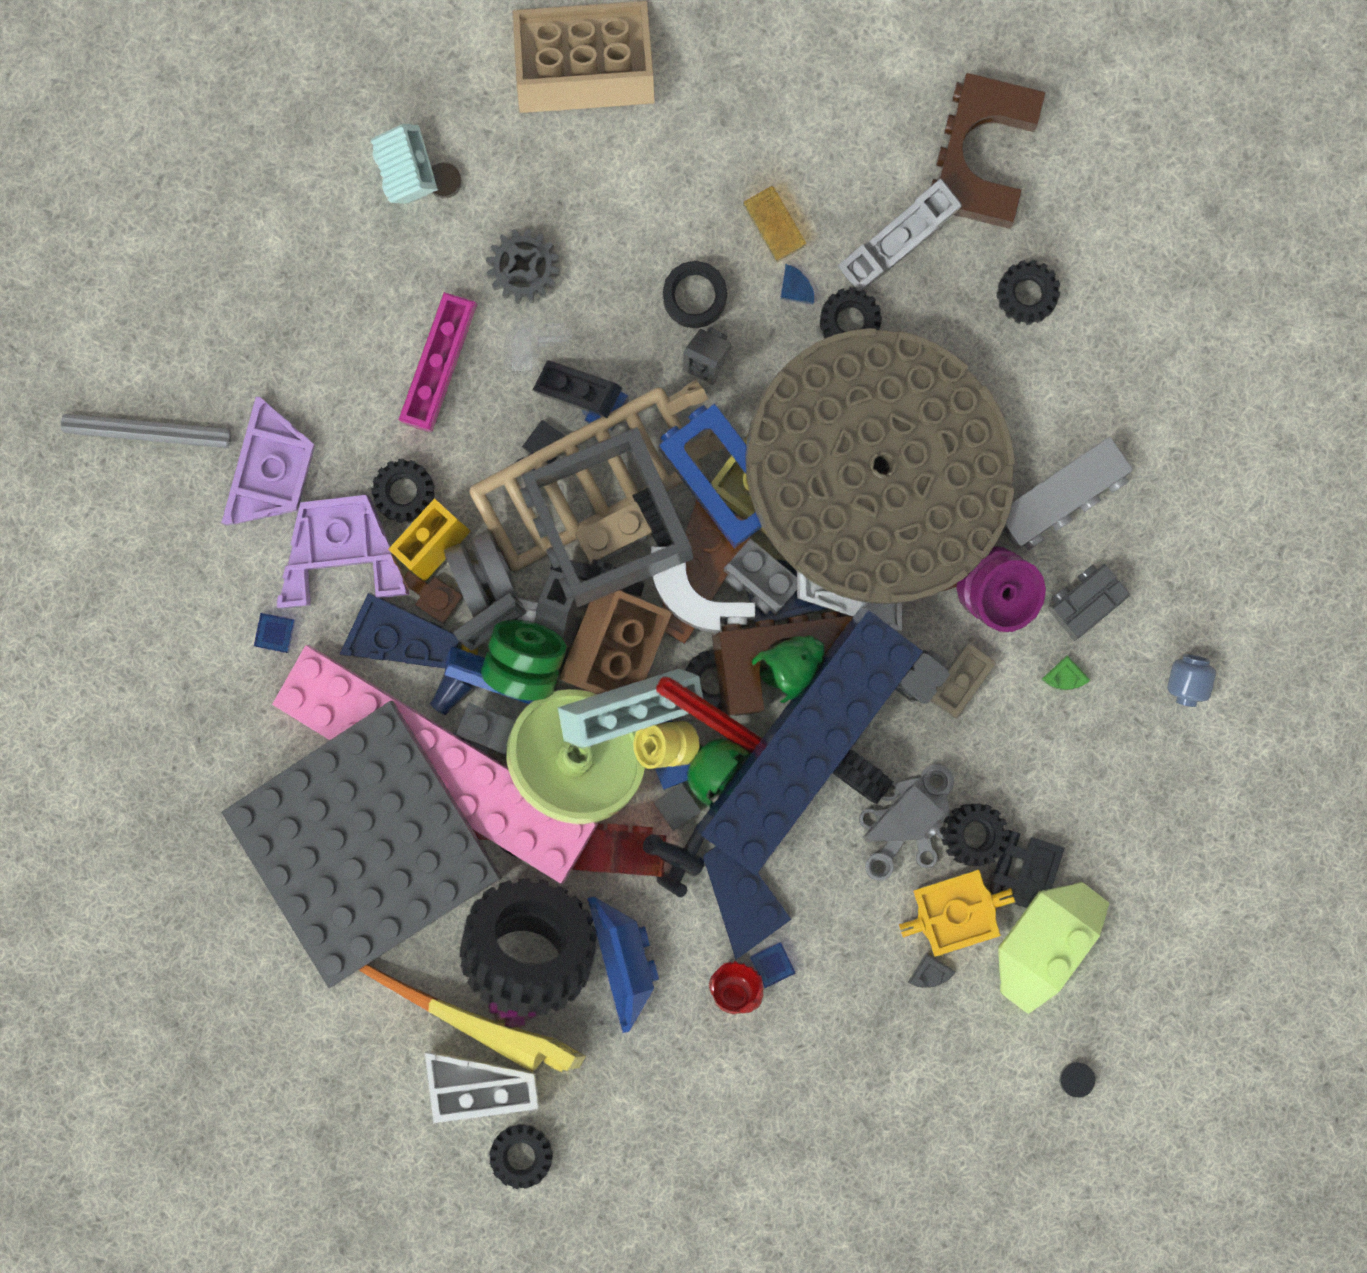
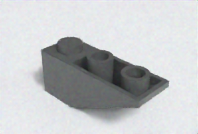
[535,569,589,683]

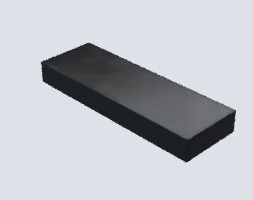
[533,360,622,418]

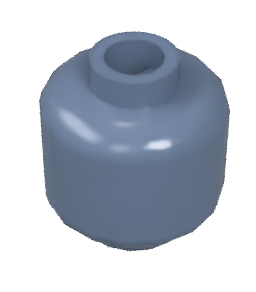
[1167,654,1216,707]

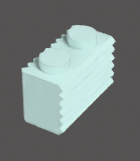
[371,124,438,204]

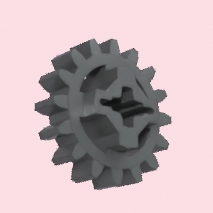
[486,229,560,304]

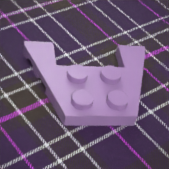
[277,495,409,609]

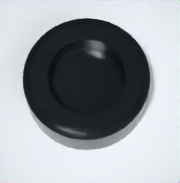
[1059,1062,1095,1098]

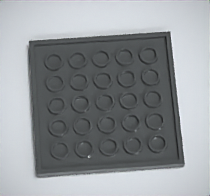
[221,701,502,988]

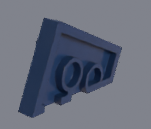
[339,592,460,668]
[703,847,792,960]

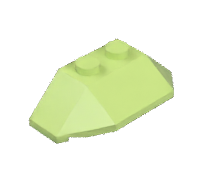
[998,882,1109,1014]

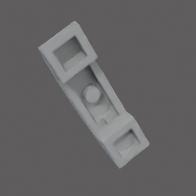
[838,178,963,291]

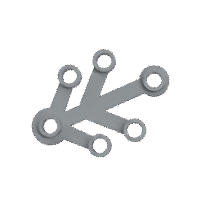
[859,764,954,881]

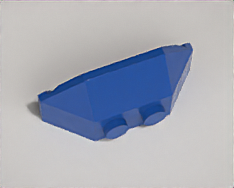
[587,896,659,1033]

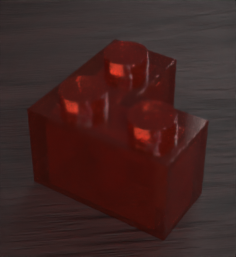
[572,823,667,877]

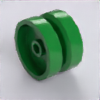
[481,619,567,701]

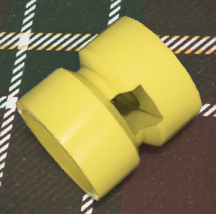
[633,721,699,769]

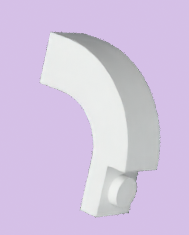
[651,547,755,633]

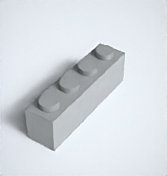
[1003,436,1133,550]

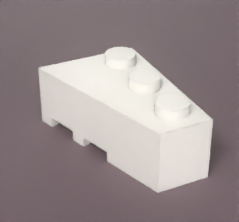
[425,1051,540,1123]

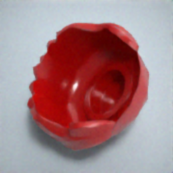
[709,961,764,1015]

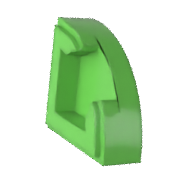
[1041,656,1091,690]

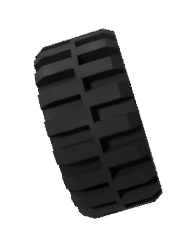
[459,878,597,1017]

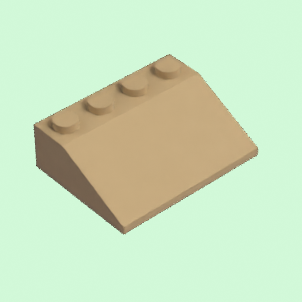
[512,1,655,113]

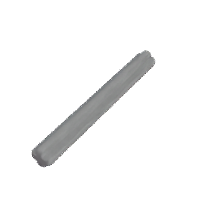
[61,414,231,448]

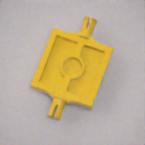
[899,869,1015,957]

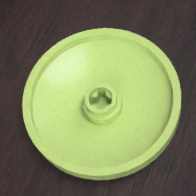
[506,689,645,824]

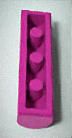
[398,292,477,433]

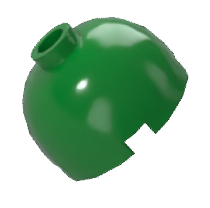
[687,738,751,808]

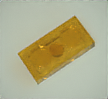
[743,185,806,263]

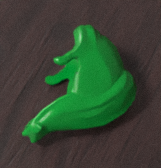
[752,635,825,703]

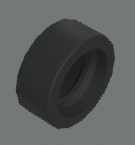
[663,260,727,329]

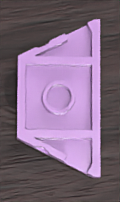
[221,396,315,526]

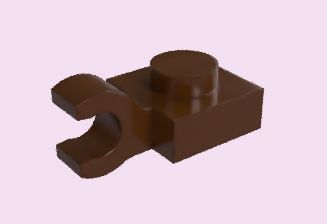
[404,571,463,624]

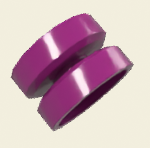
[956,546,1046,632]

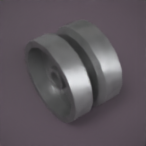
[443,531,518,618]

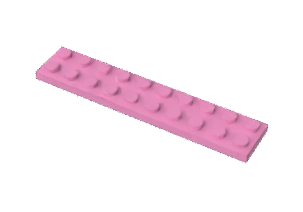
[272,645,598,884]

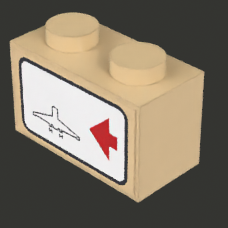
[575,501,652,565]

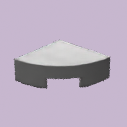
[908,953,956,988]

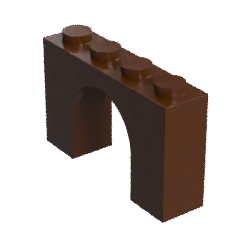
[930,73,1046,229]
[712,611,853,717]

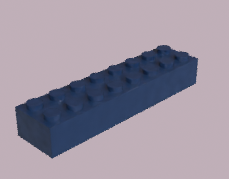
[695,607,923,876]

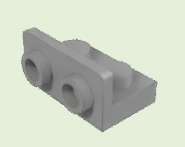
[723,539,797,615]

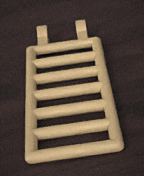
[469,380,725,571]

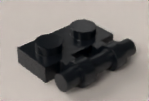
[988,830,1065,908]

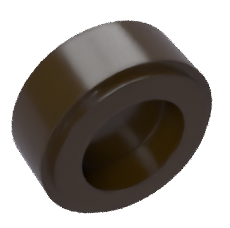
[432,163,462,198]

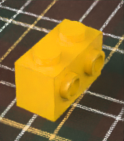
[388,498,471,582]

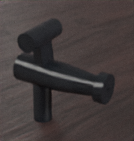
[643,824,705,898]

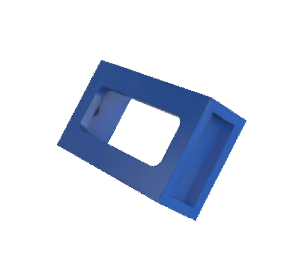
[659,404,762,548]

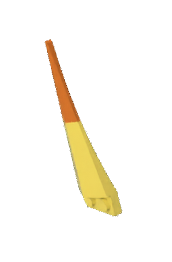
[359,964,586,1072]

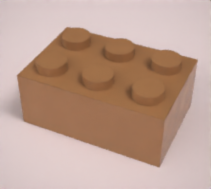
[559,590,672,694]

